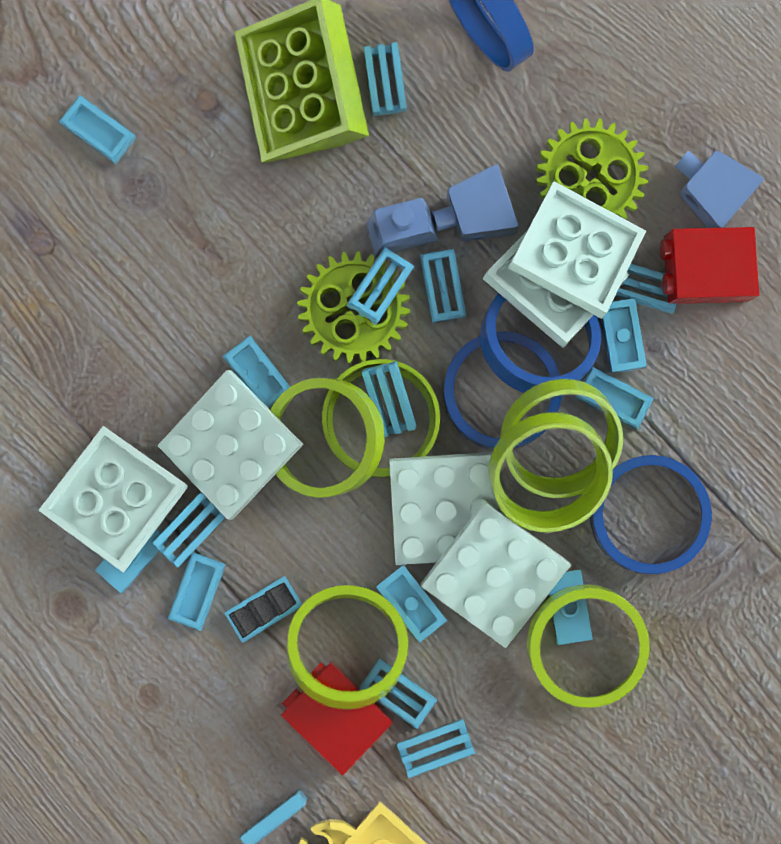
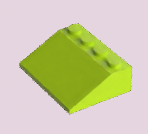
[234,0,369,163]

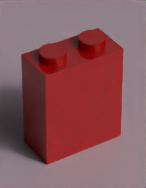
[660,227,760,304]
[281,661,393,776]

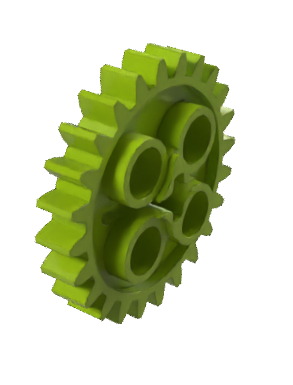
[535,118,648,220]
[297,251,410,365]

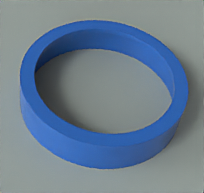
[448,0,534,72]
[480,293,601,393]
[443,331,562,450]
[590,455,712,574]

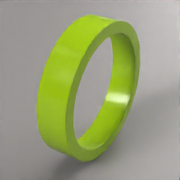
[322,359,440,478]
[270,378,385,498]
[500,379,623,498]
[489,412,613,532]
[526,584,650,708]
[286,585,408,709]

